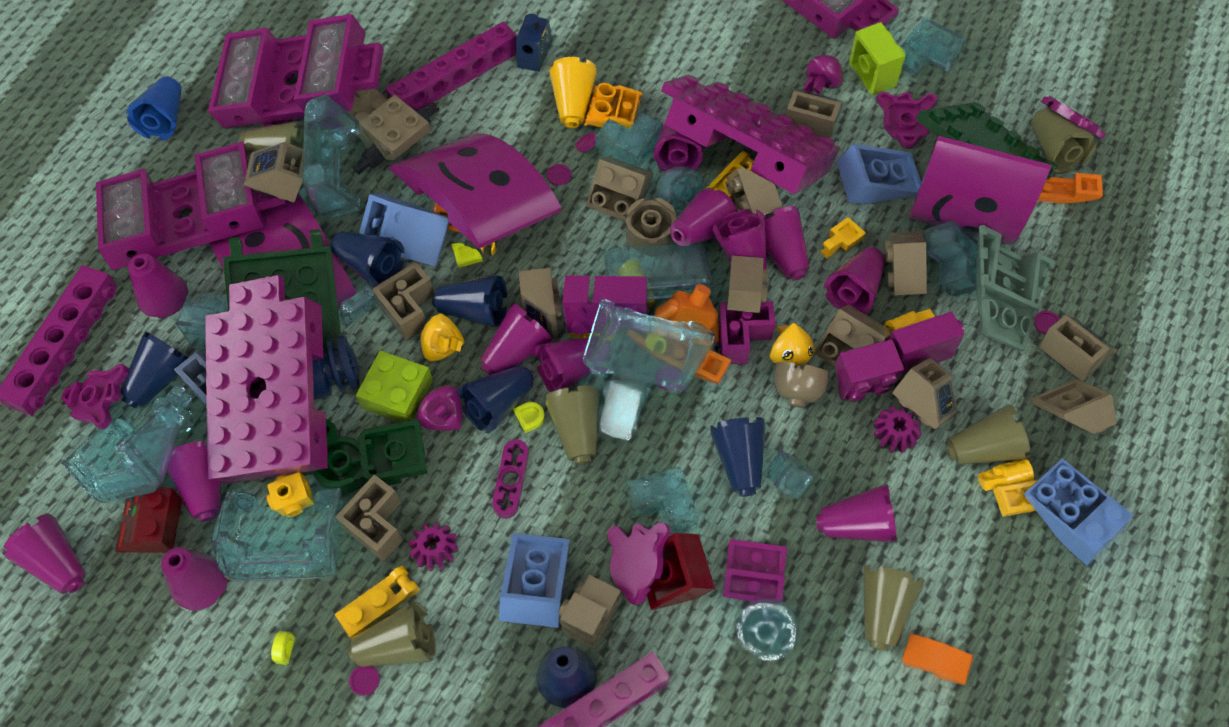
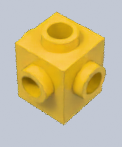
[266,472,316,517]

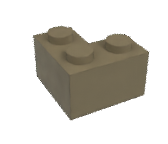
[884,231,927,295]
[727,255,768,313]
[372,262,434,341]
[335,475,403,562]
[558,575,621,650]

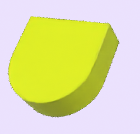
[513,402,545,433]
[271,631,295,665]

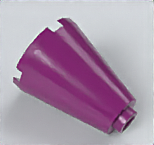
[653,125,703,175]
[670,188,736,246]
[764,206,809,281]
[713,209,767,269]
[824,247,886,314]
[128,254,189,318]
[480,304,553,375]
[534,336,612,392]
[162,441,221,522]
[816,485,897,543]
[2,514,86,594]
[161,548,228,610]

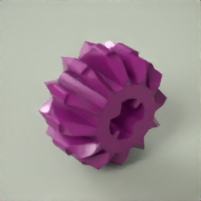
[873,405,922,453]
[409,521,459,572]

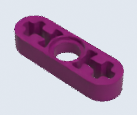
[492,439,529,519]

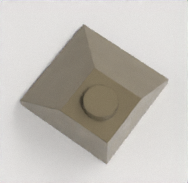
[1031,379,1117,434]

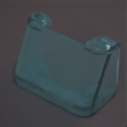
[303,94,361,219]
[604,243,714,302]
[583,299,716,393]
[61,402,182,503]
[210,488,343,581]

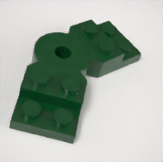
[301,419,428,494]

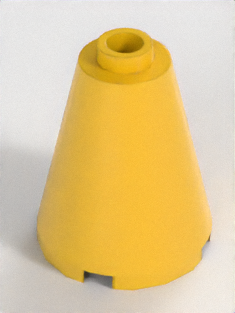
[549,57,597,128]

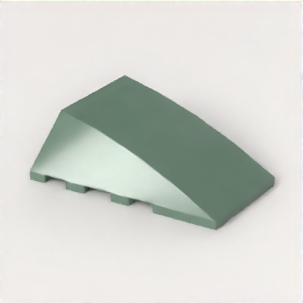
[976,225,1056,351]

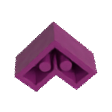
[718,301,775,364]

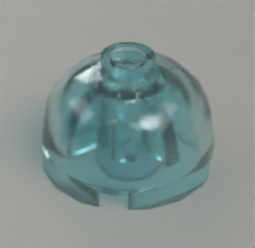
[655,166,705,217]
[737,597,798,661]

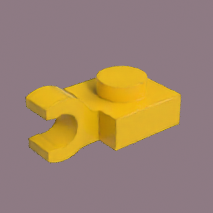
[820,217,866,259]

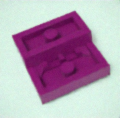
[723,539,787,605]

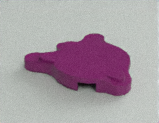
[876,92,937,149]
[1041,96,1107,139]
[62,364,129,430]
[607,522,671,605]

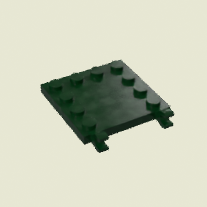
[916,102,1058,180]
[223,229,341,352]

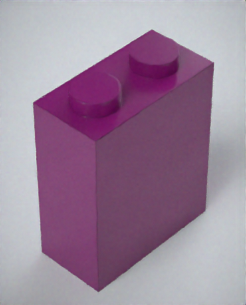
[889,311,965,376]

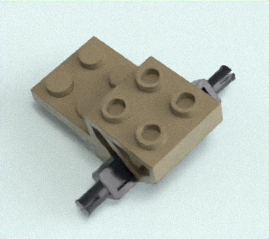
[331,88,440,175]

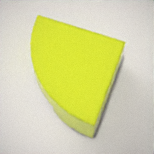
[452,243,483,268]

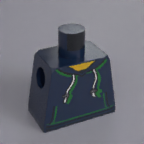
[516,13,553,72]

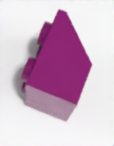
[835,339,904,402]

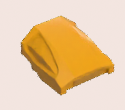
[584,83,643,131]

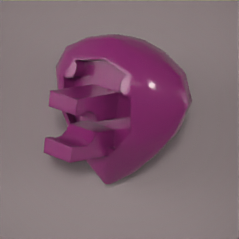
[803,55,843,94]
[416,385,462,431]

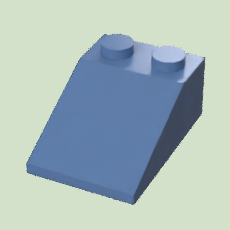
[836,144,921,204]
[499,533,569,628]

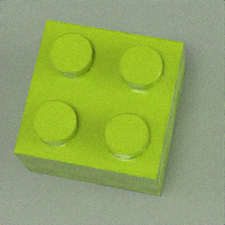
[849,22,906,96]
[356,350,433,422]

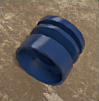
[312,334,360,400]

